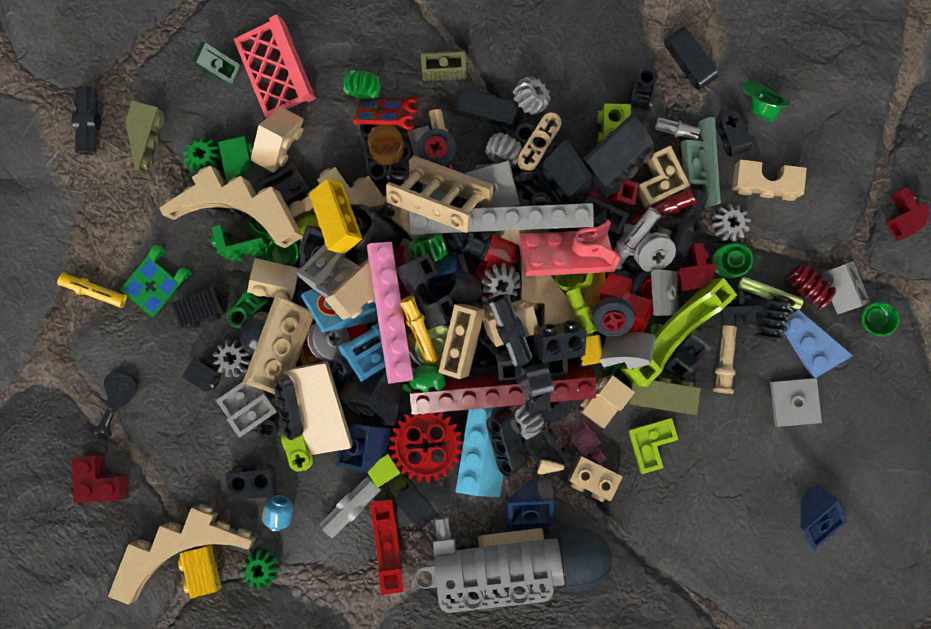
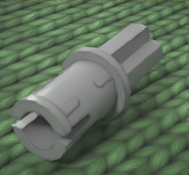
[655,117,700,141]

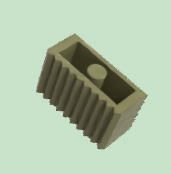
[421,50,466,82]

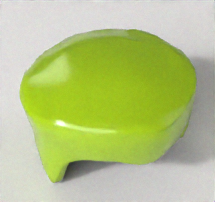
[554,273,594,296]

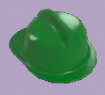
[742,81,790,122]

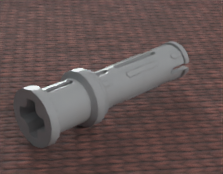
[613,207,661,270]

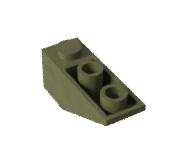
[125,101,164,175]

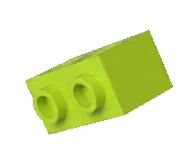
[597,104,631,145]

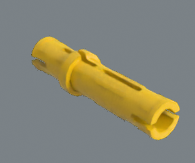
[57,272,127,308]
[400,296,439,364]

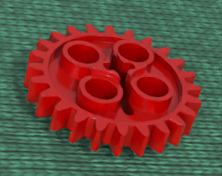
[389,412,463,483]

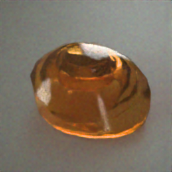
[368,124,404,165]

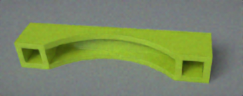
[620,278,737,387]

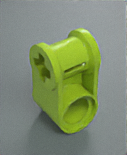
[281,432,313,471]

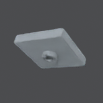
[466,161,520,209]
[651,269,679,316]
[770,378,822,427]

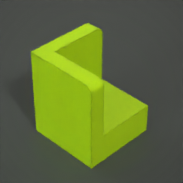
[367,453,401,488]

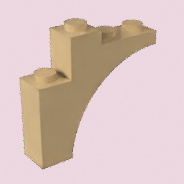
[519,252,593,327]

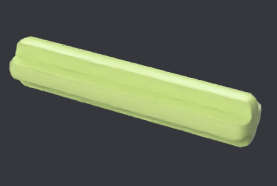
[738,277,803,310]

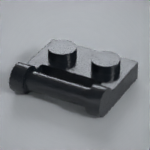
[254,159,310,206]

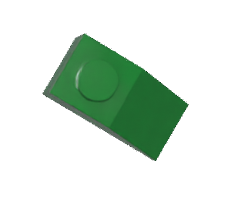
[218,136,254,184]

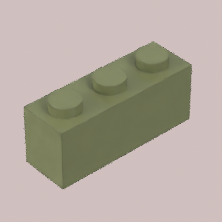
[627,377,701,415]

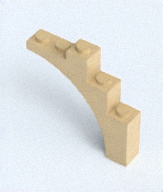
[159,166,303,248]
[288,167,430,240]
[108,504,256,605]

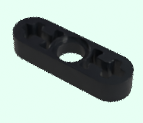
[273,375,303,440]

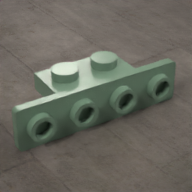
[681,117,721,208]

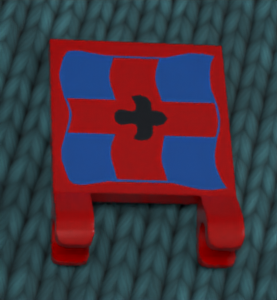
[353,96,418,130]

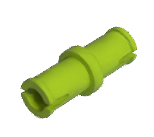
[566,287,597,334]

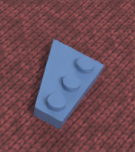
[784,310,853,378]

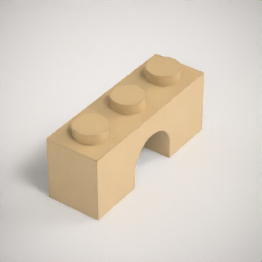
[732,160,807,201]

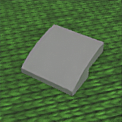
[297,244,359,298]
[600,332,656,369]
[216,382,277,438]

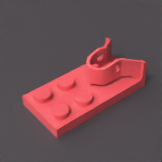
[518,220,620,276]

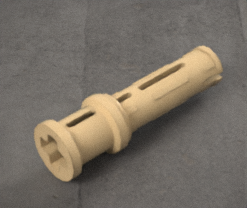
[713,325,737,394]

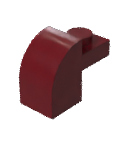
[585,179,639,206]
[886,187,929,241]
[676,243,716,293]

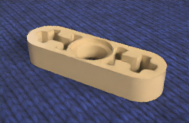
[517,113,561,172]
[478,528,544,547]

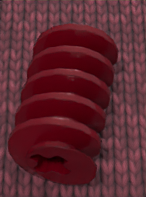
[785,262,837,311]

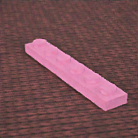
[367,242,413,384]

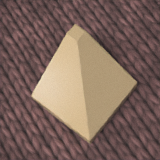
[537,458,564,474]

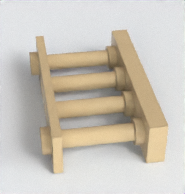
[386,156,493,233]

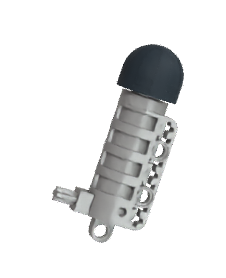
[415,518,612,613]

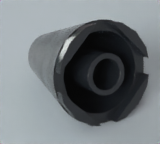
[351,204,401,250]

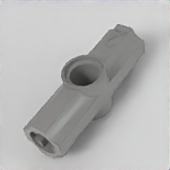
[319,476,381,538]

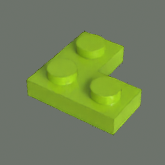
[628,418,678,474]

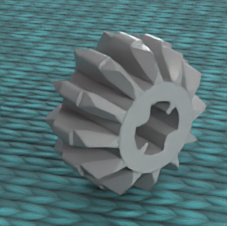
[513,76,551,115]
[485,133,523,168]
[711,204,751,242]
[482,263,521,300]
[213,340,251,377]
[509,405,544,439]

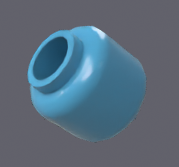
[262,495,294,531]

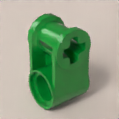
[227,291,269,329]

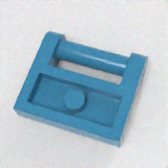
[339,323,386,381]

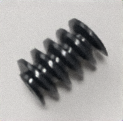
[755,292,796,342]

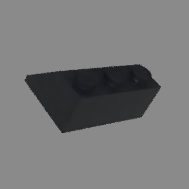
[583,114,654,198]

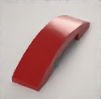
[370,499,404,595]

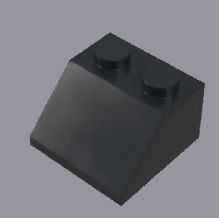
[542,139,592,205]

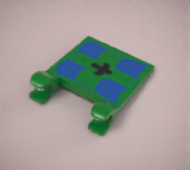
[120,245,192,318]

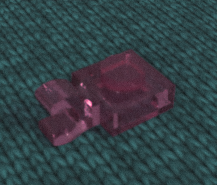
[569,425,607,465]

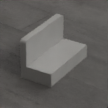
[822,261,870,314]

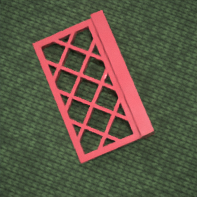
[234,14,316,118]

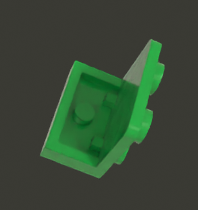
[210,225,268,262]

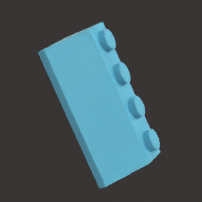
[456,407,509,497]

